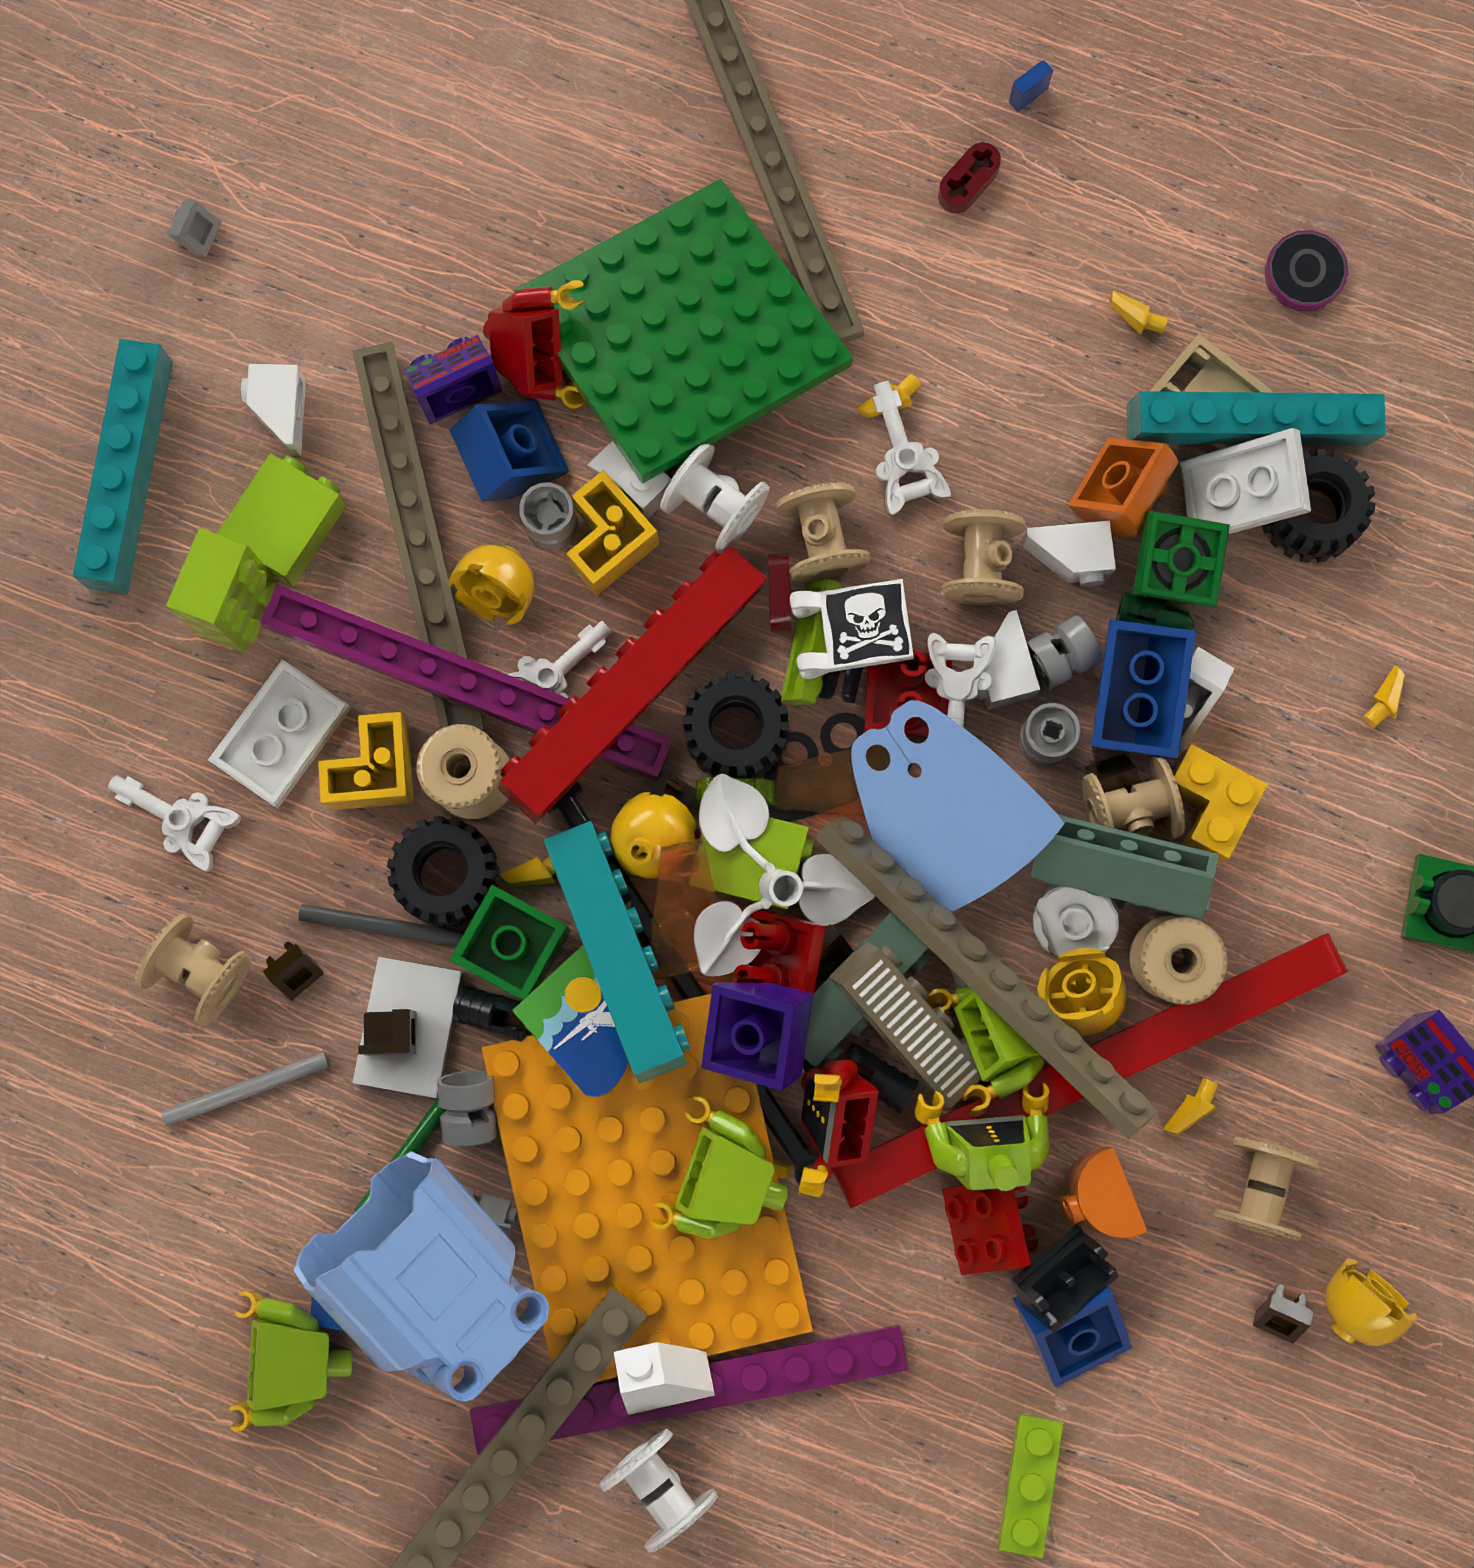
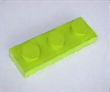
[781,578,842,706]
[997,1413,1064,1559]

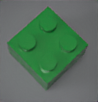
[449,885,571,1001]

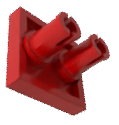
[864,649,953,738]
[732,910,826,993]
[942,1184,1038,1275]

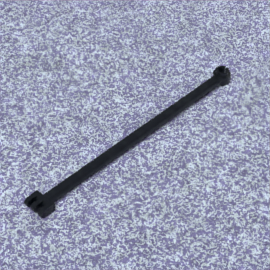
[548,781,827,1185]

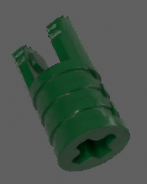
[1115,591,1195,631]

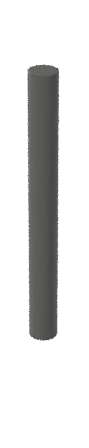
[299,904,465,947]

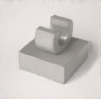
[166,199,222,257]

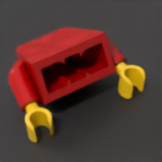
[483,280,586,409]
[798,1060,879,1198]

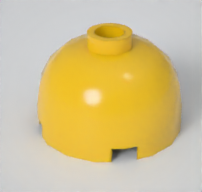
[448,545,535,625]
[610,792,697,879]
[1037,948,1127,1036]
[1325,1258,1417,1347]

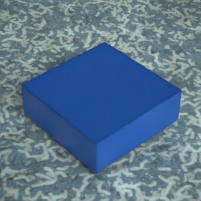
[1009,60,1053,112]

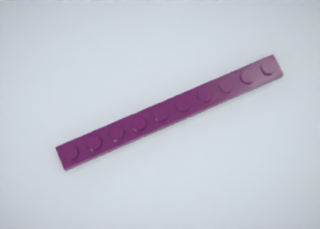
[260,585,672,781]
[470,1324,909,1455]

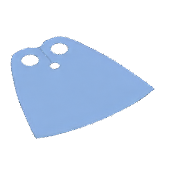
[851,700,1065,912]

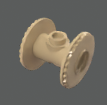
[775,482,871,583]
[940,509,1026,606]
[417,724,510,820]
[1082,756,1185,838]
[135,914,251,1026]
[1129,916,1227,1005]
[1214,1137,1319,1241]

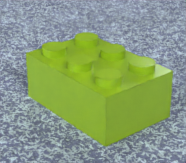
[166,527,276,653]

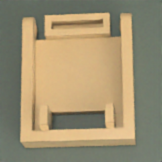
[1150,333,1273,452]

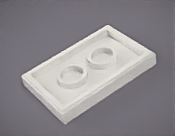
[1180,428,1311,541]
[208,659,351,809]
[352,957,463,1098]

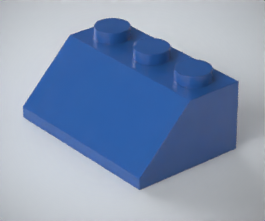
[1090,619,1196,758]

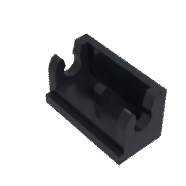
[1011,1224,1119,1333]

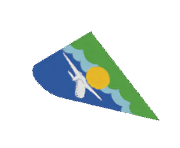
[512,900,631,1097]

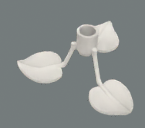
[693,774,875,976]

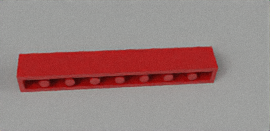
[498,545,767,824]

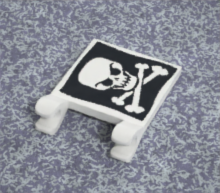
[790,579,914,679]

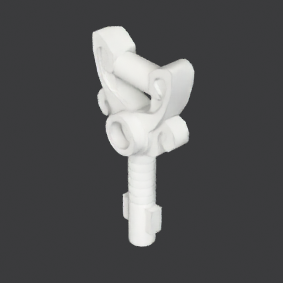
[872,381,951,516]
[507,620,612,735]
[925,633,996,727]
[108,775,241,872]

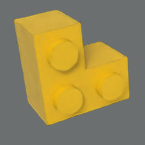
[566,470,659,596]
[318,712,414,811]
[1172,744,1268,865]

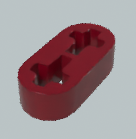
[938,142,1001,213]
[768,554,791,632]

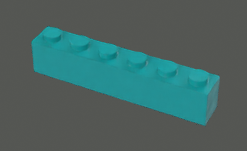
[73,339,173,594]
[1127,391,1386,446]
[543,821,691,1084]

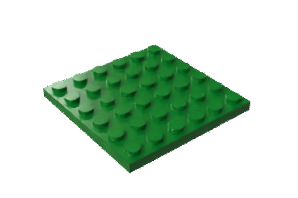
[513,179,853,484]

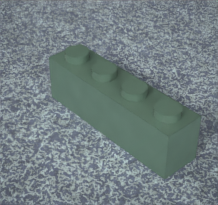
[1031,815,1219,920]
[804,912,932,1069]

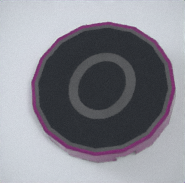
[1265,230,1348,311]

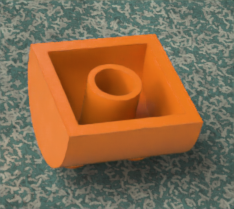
[1068,437,1178,538]
[1058,1147,1148,1238]

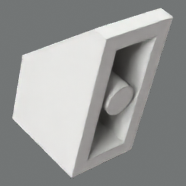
[241,364,306,457]
[587,441,671,520]
[1022,520,1116,587]
[977,610,1040,710]
[1179,647,1234,751]
[614,1342,715,1415]

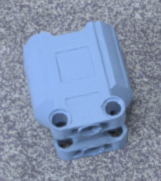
[293,1151,549,1402]

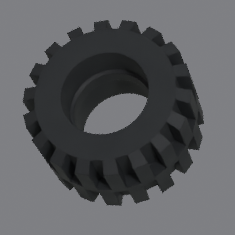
[1262,449,1376,563]
[683,671,789,783]
[387,816,500,927]

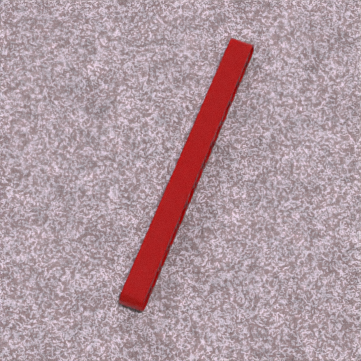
[834,933,1348,1208]

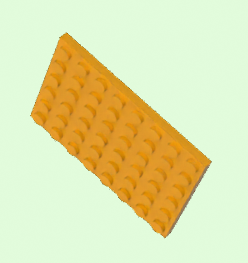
[481,994,813,1382]

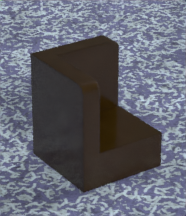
[358,1009,416,1056]

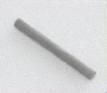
[162,1051,330,1126]

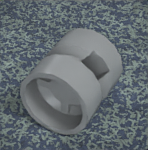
[519,482,578,550]
[1026,615,1103,691]
[1018,703,1081,767]
[437,1071,498,1146]

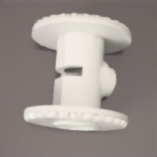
[660,443,770,553]
[599,1429,718,1553]

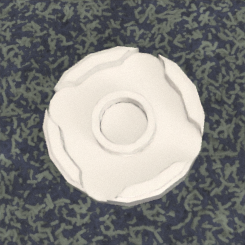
[1033,885,1119,956]

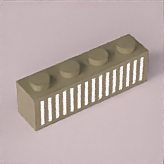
[829,941,981,1109]

